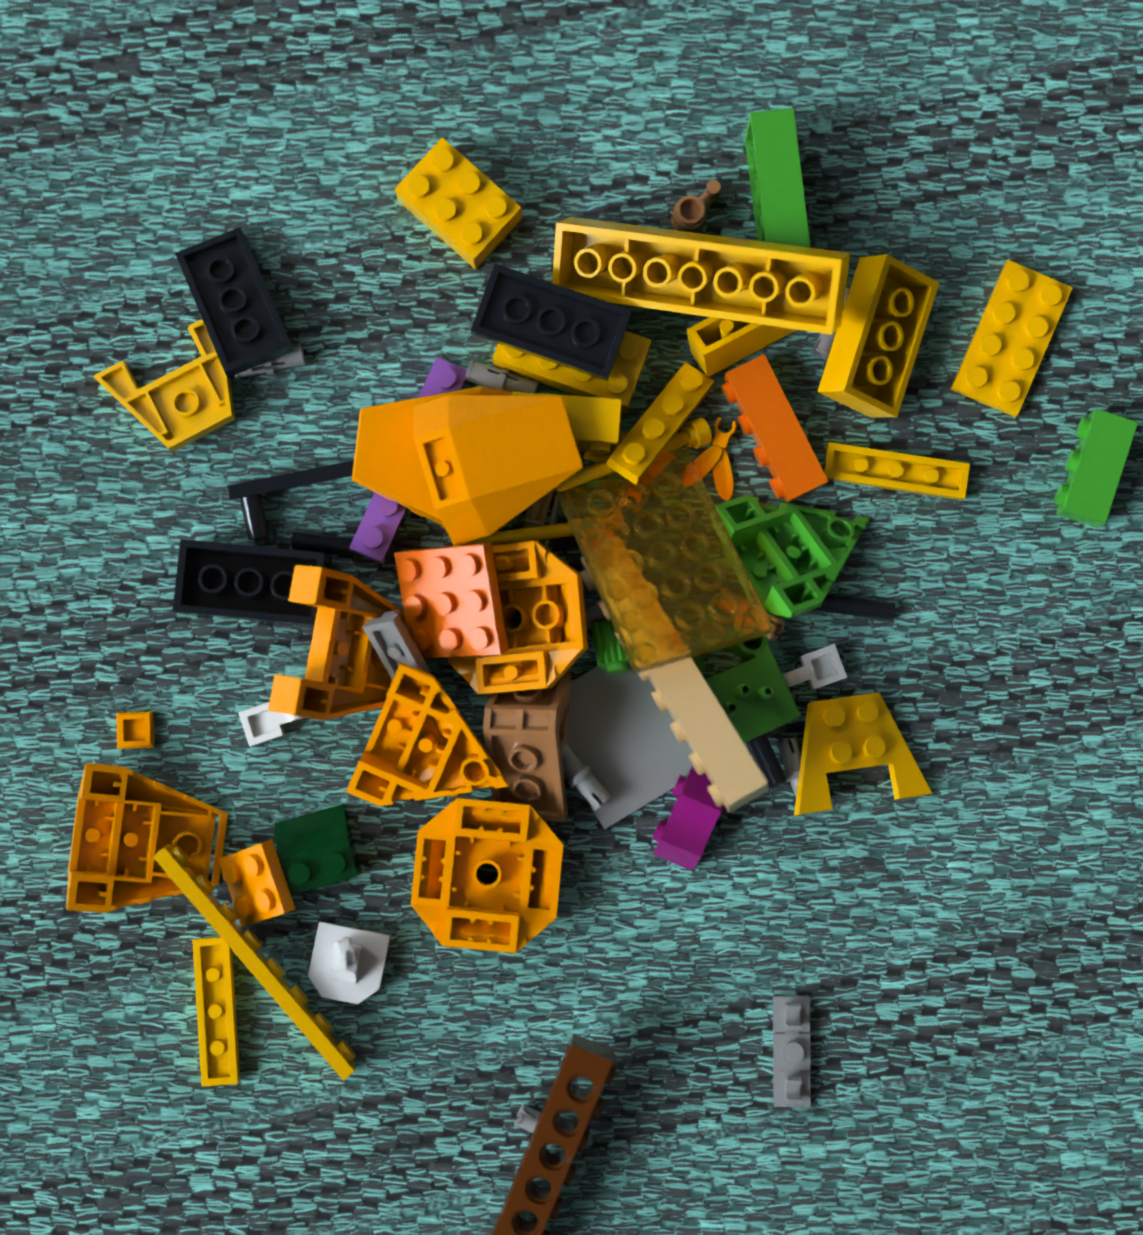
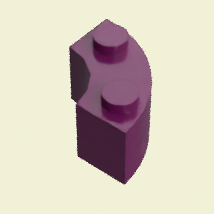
[652,765,724,871]

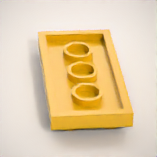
[950,260,1073,417]

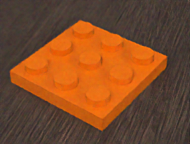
[394,543,508,658]

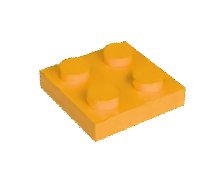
[218,840,295,927]

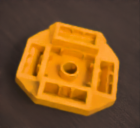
[410,798,564,953]

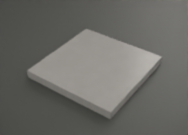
[565,666,693,830]

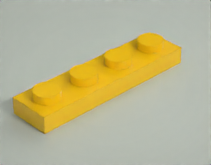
[606,362,715,485]
[823,442,970,500]
[192,936,240,1087]

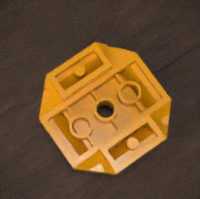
[447,541,588,695]

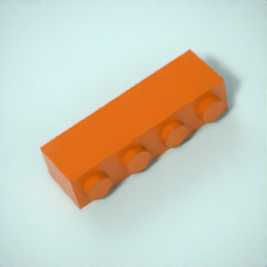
[721,354,829,503]

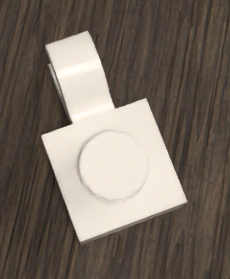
[782,644,847,690]
[238,702,306,747]

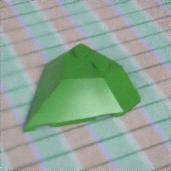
[714,495,870,618]

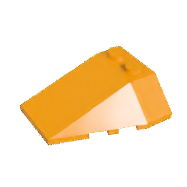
[66,763,228,913]

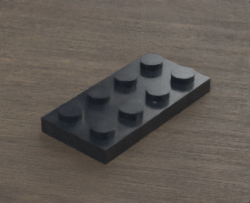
[175,227,294,378]
[470,263,632,381]

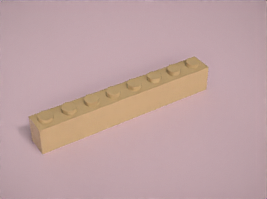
[580,537,768,813]

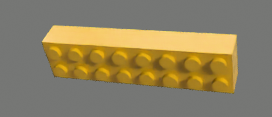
[552,217,850,334]

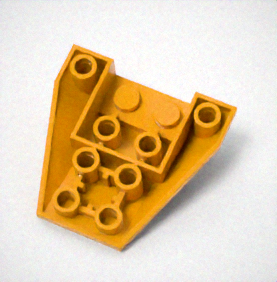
[413,395,584,546]

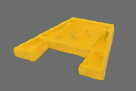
[93,319,235,453]
[794,692,933,816]

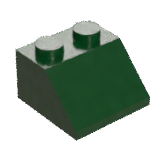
[274,804,363,895]

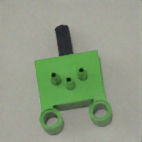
[688,627,801,788]

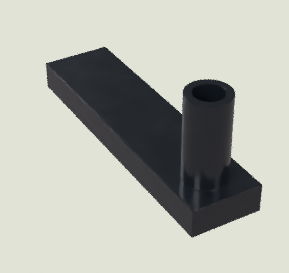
[227,461,354,540]

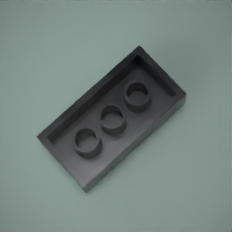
[173,539,331,627]

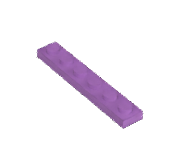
[349,357,467,564]

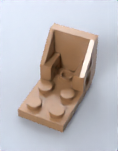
[483,672,571,822]

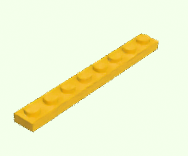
[153,843,356,1081]

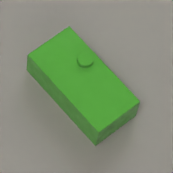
[744,108,811,248]

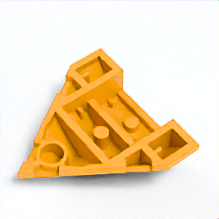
[346,662,509,806]

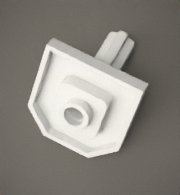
[308,921,391,1004]

